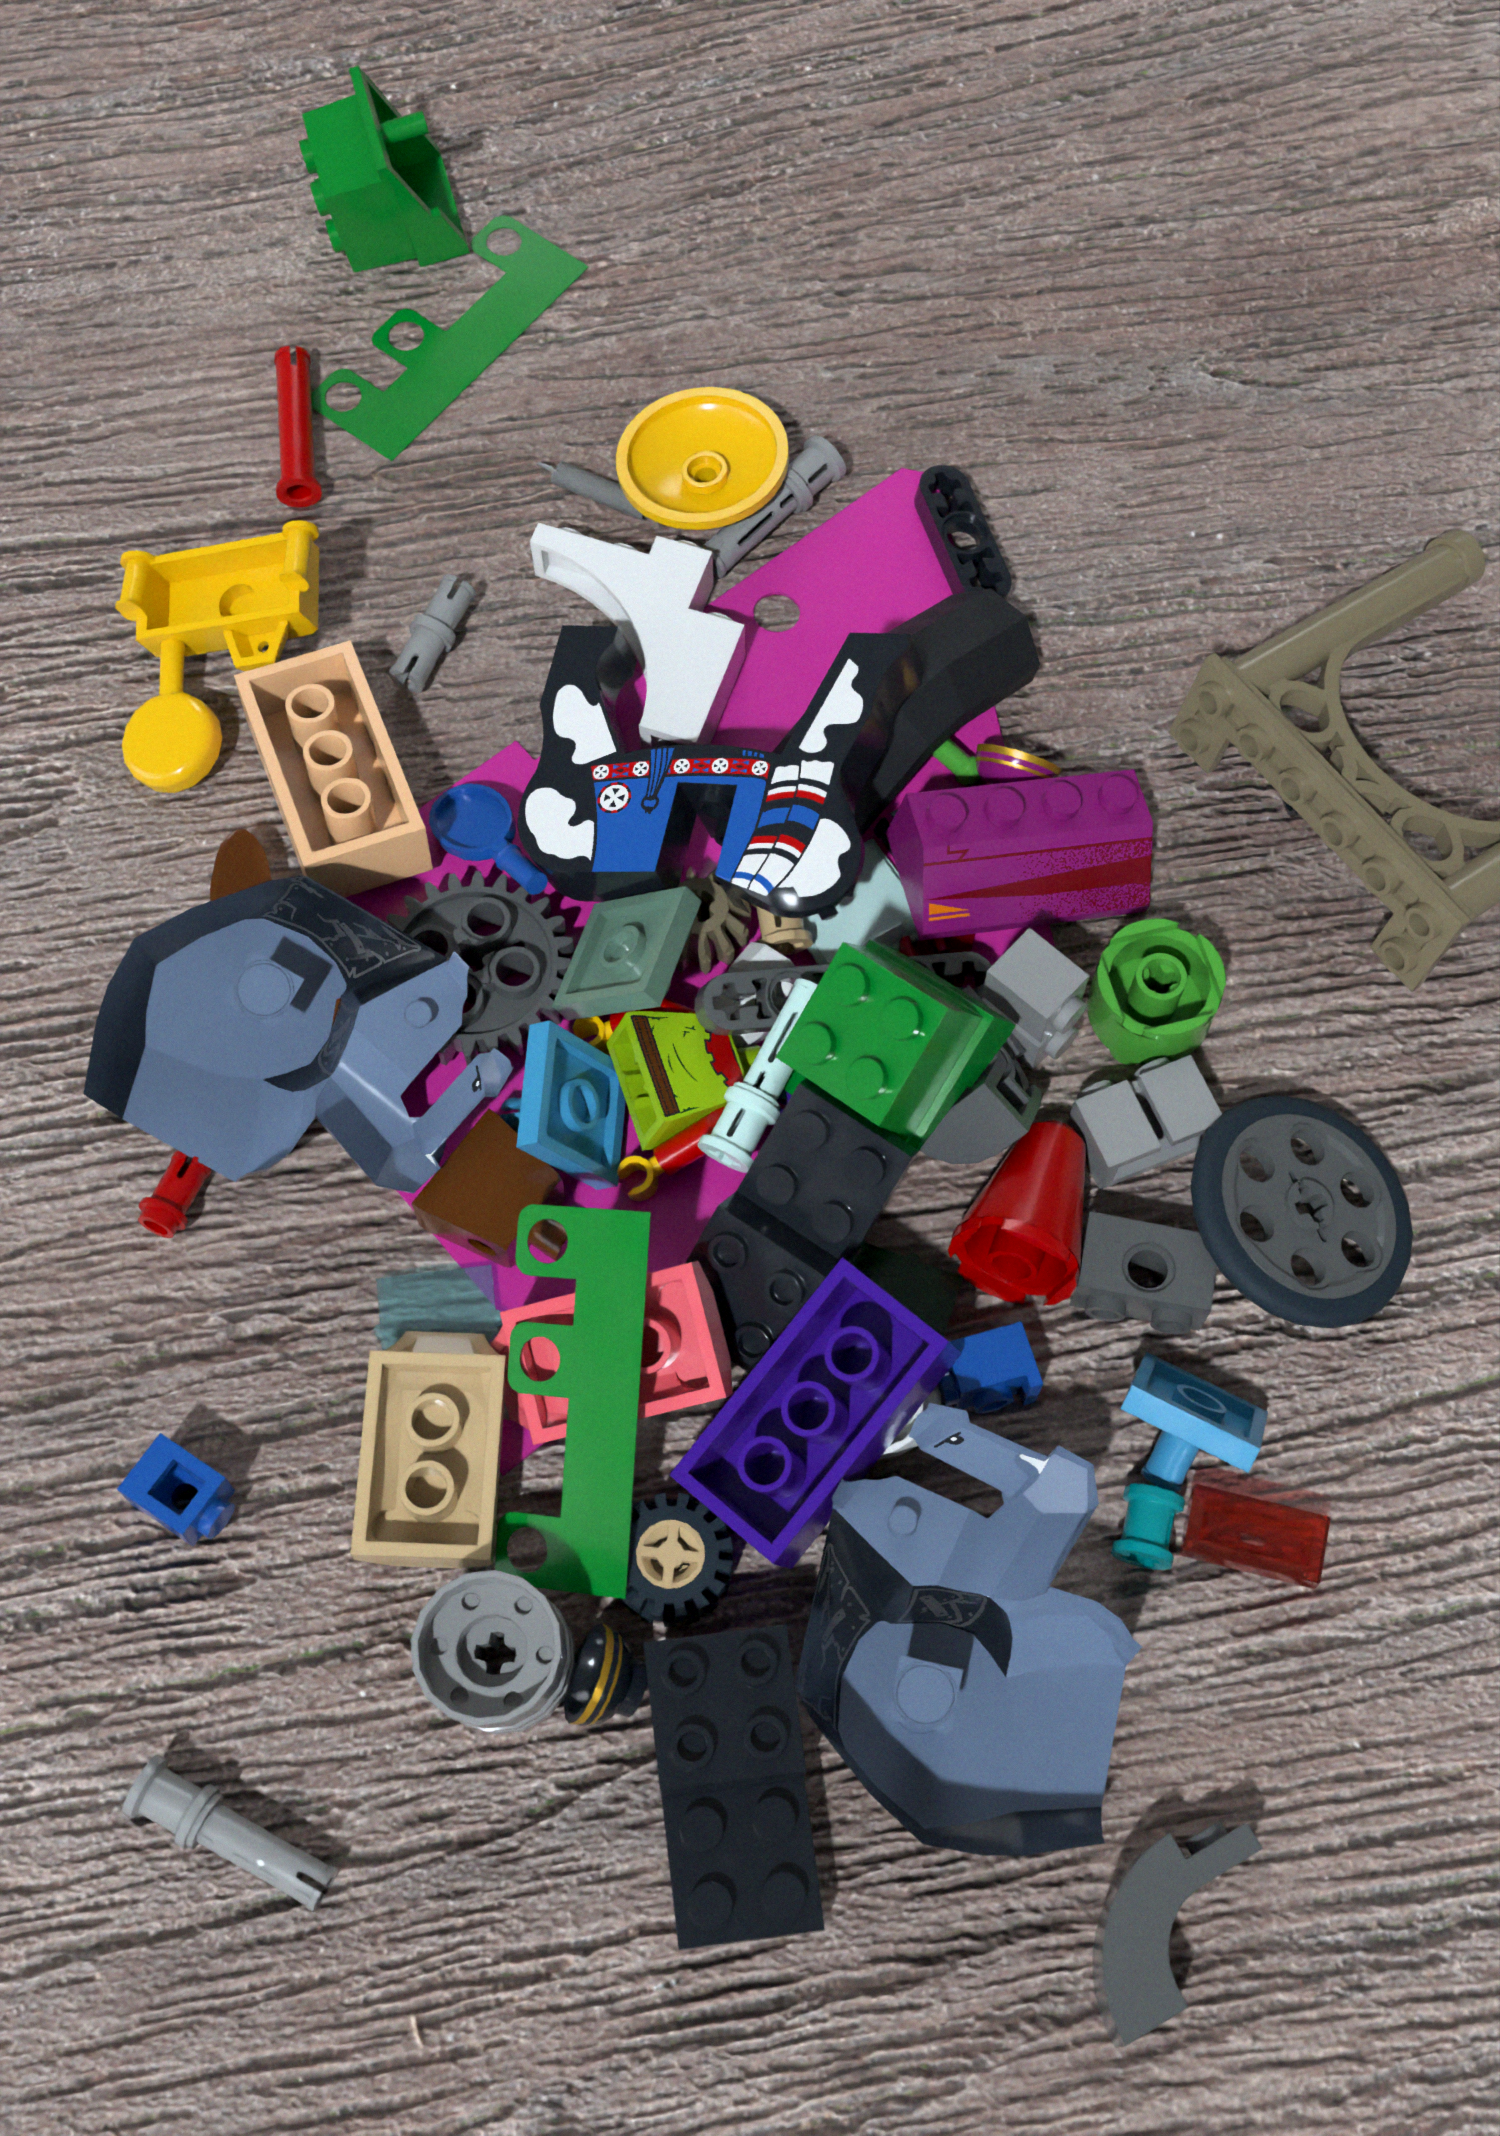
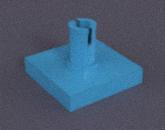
[500,1020,626,1190]
[1120,1351,1268,1492]

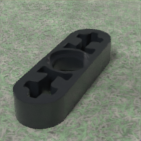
[914,465,1012,600]

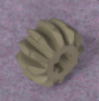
[676,865,751,975]

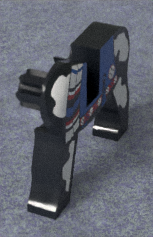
[518,625,924,920]

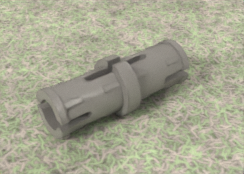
[388,574,476,693]

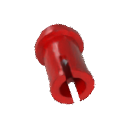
[138,1151,212,1238]

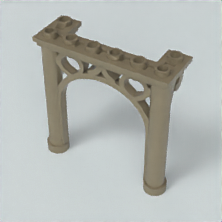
[1168,530,1500,992]

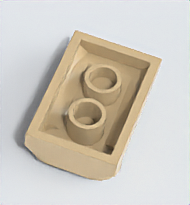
[350,1331,507,1569]

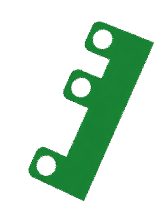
[311,215,589,461]
[495,1204,651,1599]

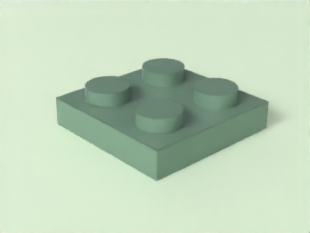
[552,886,702,1020]

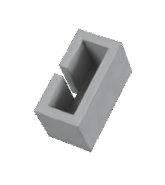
[982,928,1090,1071]
[1067,1055,1222,1190]

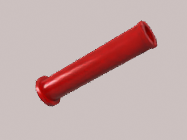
[274,346,322,508]

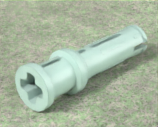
[698,978,817,1173]

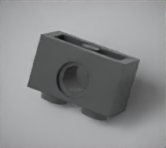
[1069,1211,1217,1334]

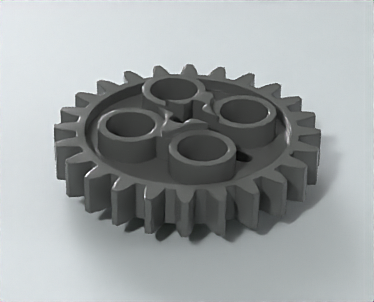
[386,871,575,1066]

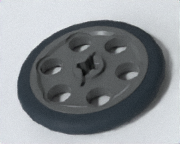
[1190,1096,1413,1329]

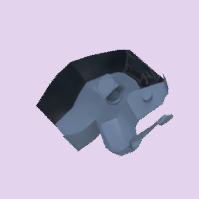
[83,875,514,1194]
[795,1403,1143,1856]

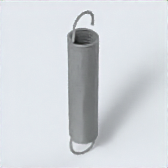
[537,461,647,521]

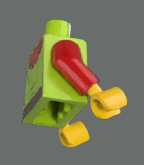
[573,998,761,1201]

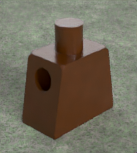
[411,1108,568,1268]

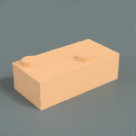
[234,640,433,898]

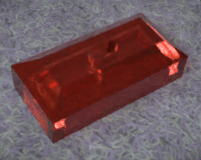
[1179,1484,1331,1589]

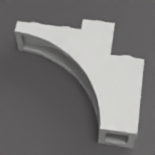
[530,523,745,749]

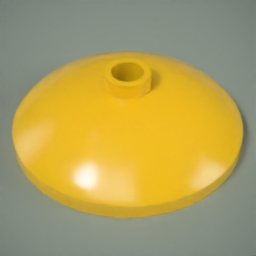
[616,387,789,530]

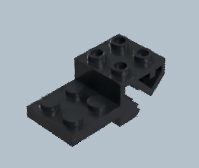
[685,1078,919,1374]
[643,1624,825,1951]

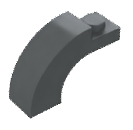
[1092,1820,1263,2048]

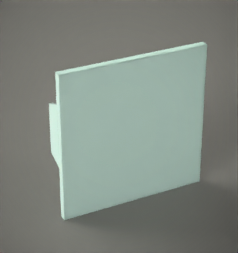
[802,838,919,965]

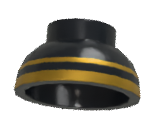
[564,1623,648,1726]

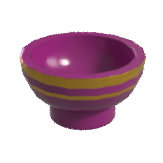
[975,743,1061,785]

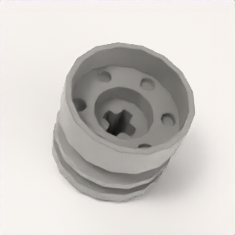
[411,1570,576,1735]

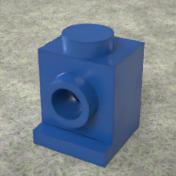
[938,1321,1043,1413]
[117,1433,236,1547]

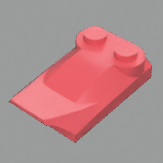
[490,1261,733,1445]

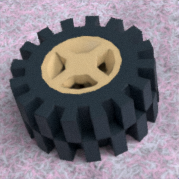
[622,1492,733,1627]

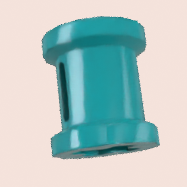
[1111,1484,1185,1570]

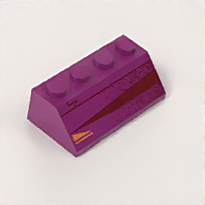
[886,769,1153,941]

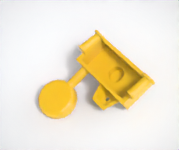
[115,520,319,793]

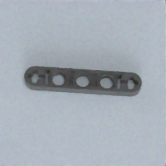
[694,951,992,1036]

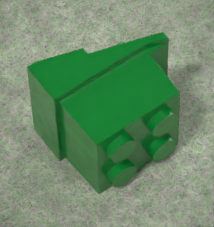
[299,66,470,273]
[776,939,1016,1150]

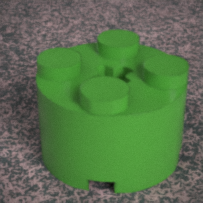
[1087,918,1226,1065]

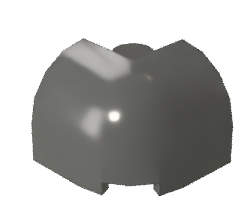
[920,985,1042,1164]

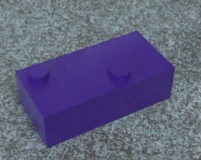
[669,1257,961,1569]

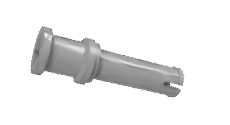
[700,435,847,578]
[122,1755,338,1912]

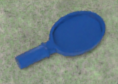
[429,783,548,895]

